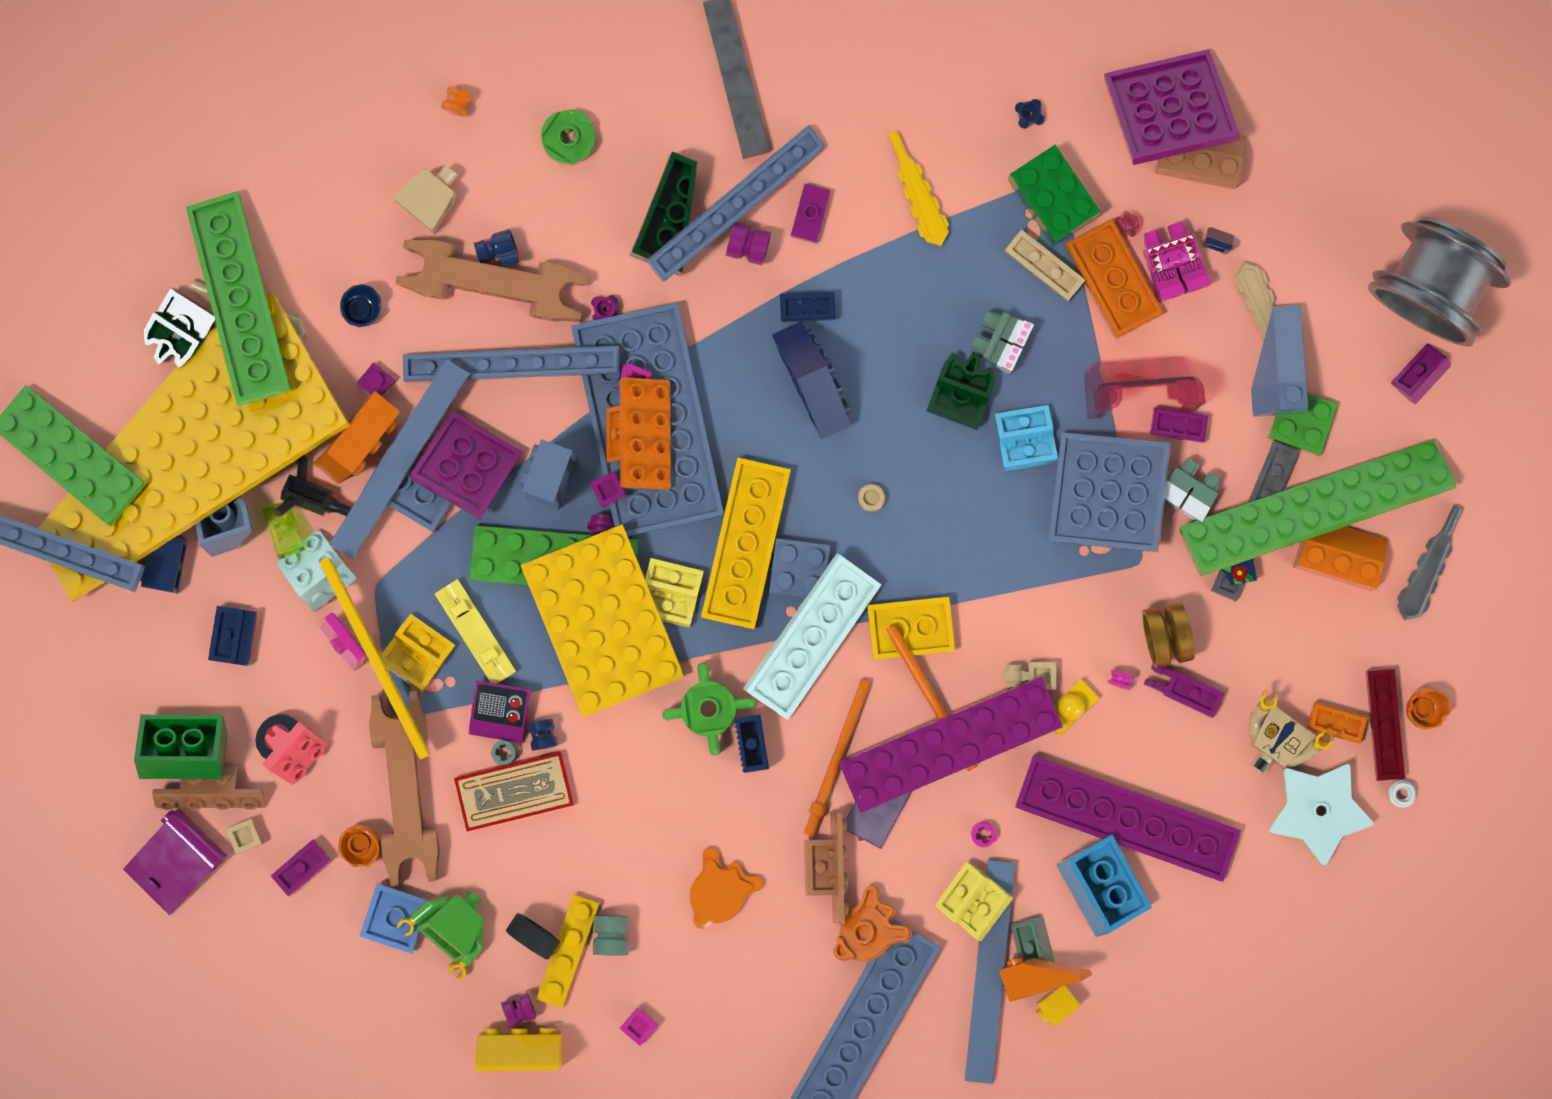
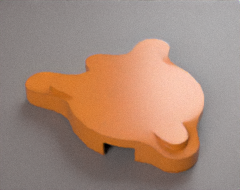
[690,848,763,929]
[833,885,912,961]

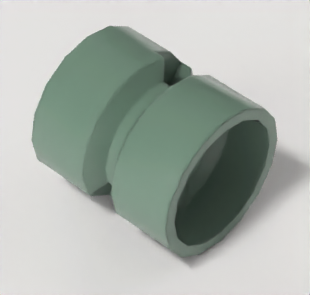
[593,915,629,956]

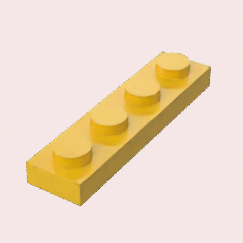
[536,894,600,1008]

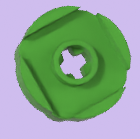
[541,110,596,165]

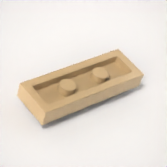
[1004,229,1085,302]

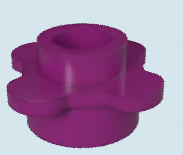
[591,295,619,320]

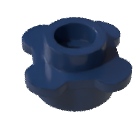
[1015,99,1045,129]

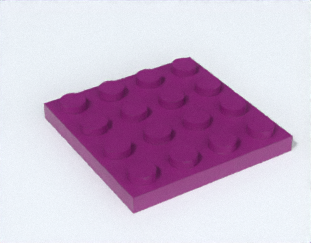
[1104,49,1240,165]

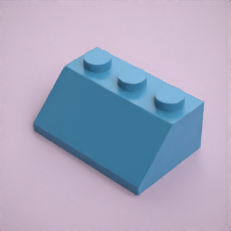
[1056,835,1152,937]

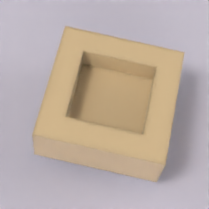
[226,818,263,855]

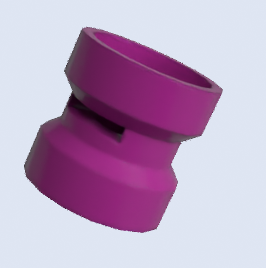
[501,993,537,1028]

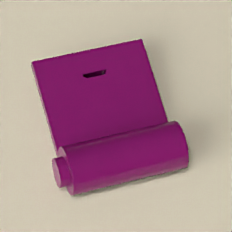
[123,810,227,916]

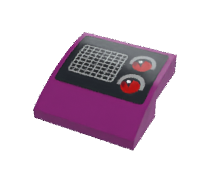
[469,680,531,743]

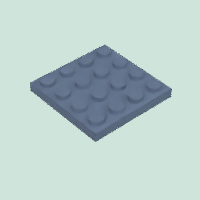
[1049,433,1171,553]

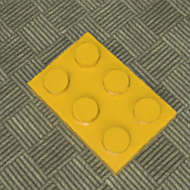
[867,597,955,660]

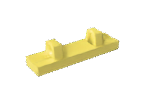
[435,579,517,684]

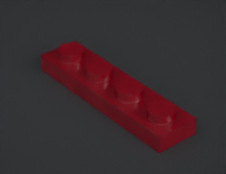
[1366,669,1405,781]

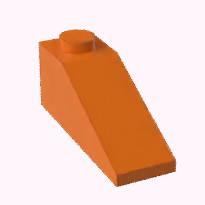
[999,956,1092,1002]

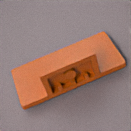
[606,377,671,490]

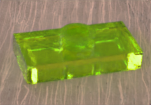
[262,501,305,560]

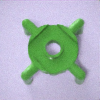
[662,662,755,756]

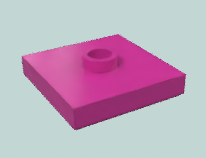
[321,612,366,671]

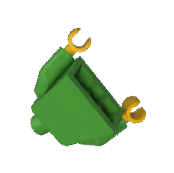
[397,892,484,980]

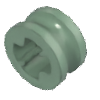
[491,740,517,765]

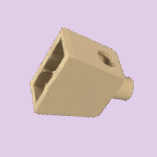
[392,165,458,234]

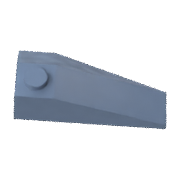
[1251,305,1308,417]
[195,496,253,557]

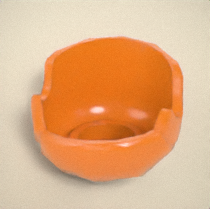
[1406,688,1451,730]
[338,825,381,867]

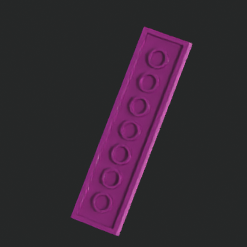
[838,676,1063,813]
[1015,755,1241,882]

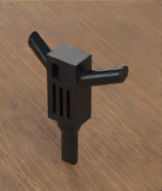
[273,455,352,516]

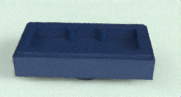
[780,292,835,322]

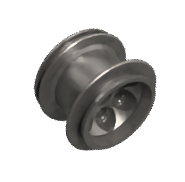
[1368,217,1511,347]

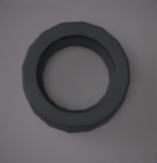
[506,913,560,960]

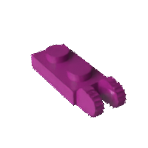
[1144,664,1225,718]

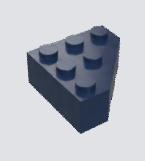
[772,321,851,439]

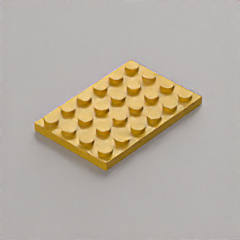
[520,524,685,718]

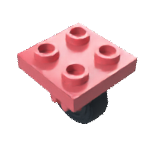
[255,714,329,785]

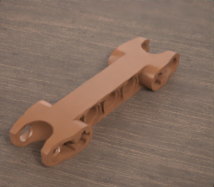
[395,239,590,322]
[369,691,440,886]

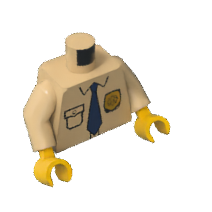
[1248,689,1334,774]

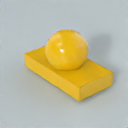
[1053,679,1100,736]

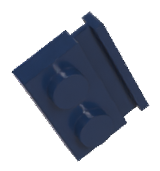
[208,606,258,666]

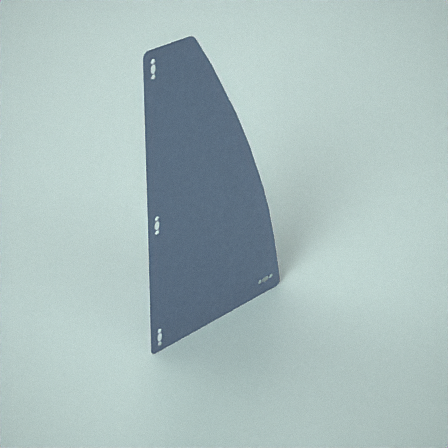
[375,192,1143,717]

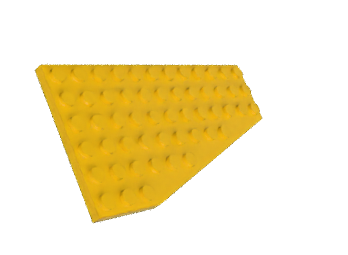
[38,292,350,602]

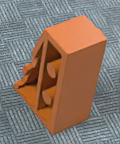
[313,391,400,484]

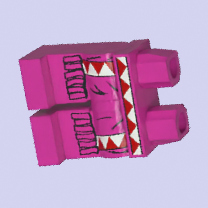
[1143,221,1212,303]

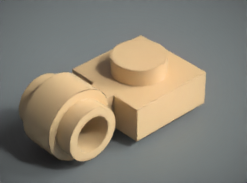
[1003,662,1056,690]

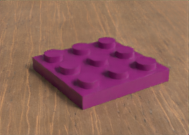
[409,410,523,520]

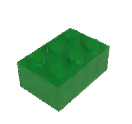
[1008,144,1101,247]
[134,714,228,779]

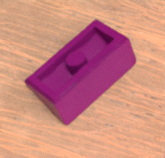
[1391,343,1451,404]

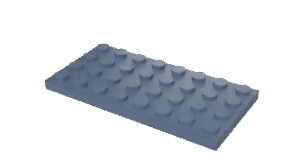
[571,302,724,537]

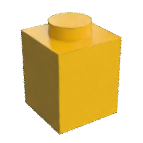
[1036,986,1081,1026]

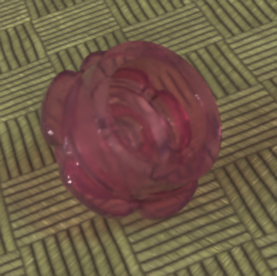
[1115,211,1139,237]

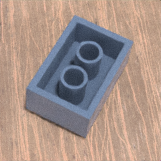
[520,439,577,510]

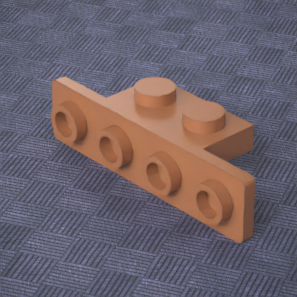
[152,765,266,810]
[804,812,848,923]

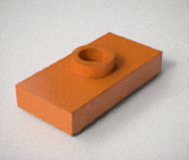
[1306,702,1368,744]

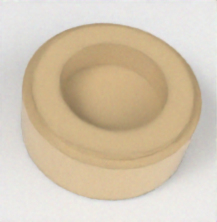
[858,484,885,512]

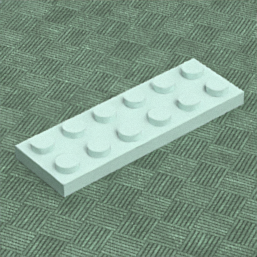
[743,553,881,720]

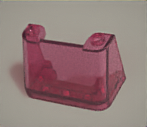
[1084,357,1206,419]

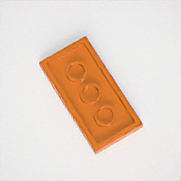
[1064,218,1164,339]

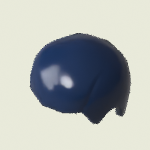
[340,284,381,328]

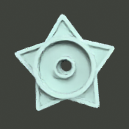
[1268,764,1374,865]

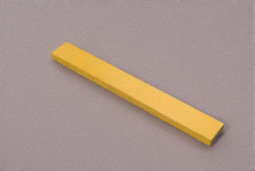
[319,557,430,760]

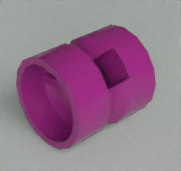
[726,222,772,266]

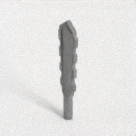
[1397,506,1463,621]

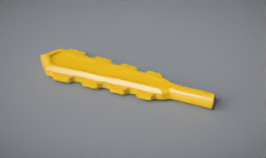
[888,130,949,246]

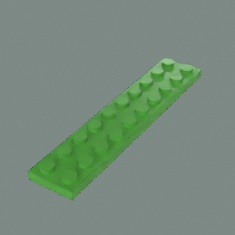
[1180,439,1456,576]

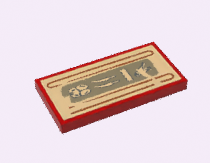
[454,752,574,832]

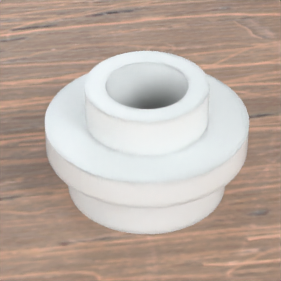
[1388,780,1416,808]

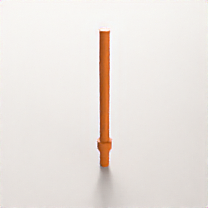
[885,624,977,772]
[804,679,871,837]

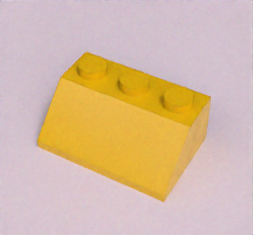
[475,1028,562,1071]

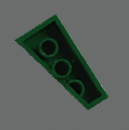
[629,151,697,276]

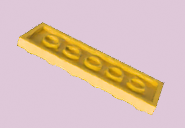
[701,457,791,630]

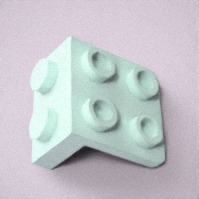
[277,531,357,612]

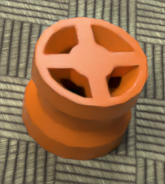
[441,86,473,117]

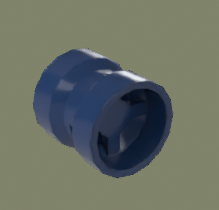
[527,719,559,751]

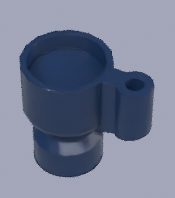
[474,229,519,267]

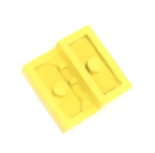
[645,558,704,628]
[935,862,1014,942]

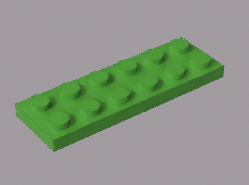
[0,385,147,527]
[470,526,639,586]

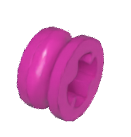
[1107,670,1135,690]
[971,822,996,848]

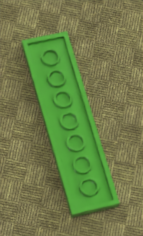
[186,191,292,407]

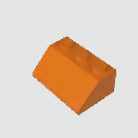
[1293,526,1387,591]

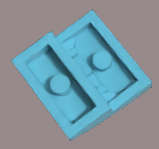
[995,405,1058,471]

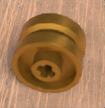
[1142,602,1195,668]

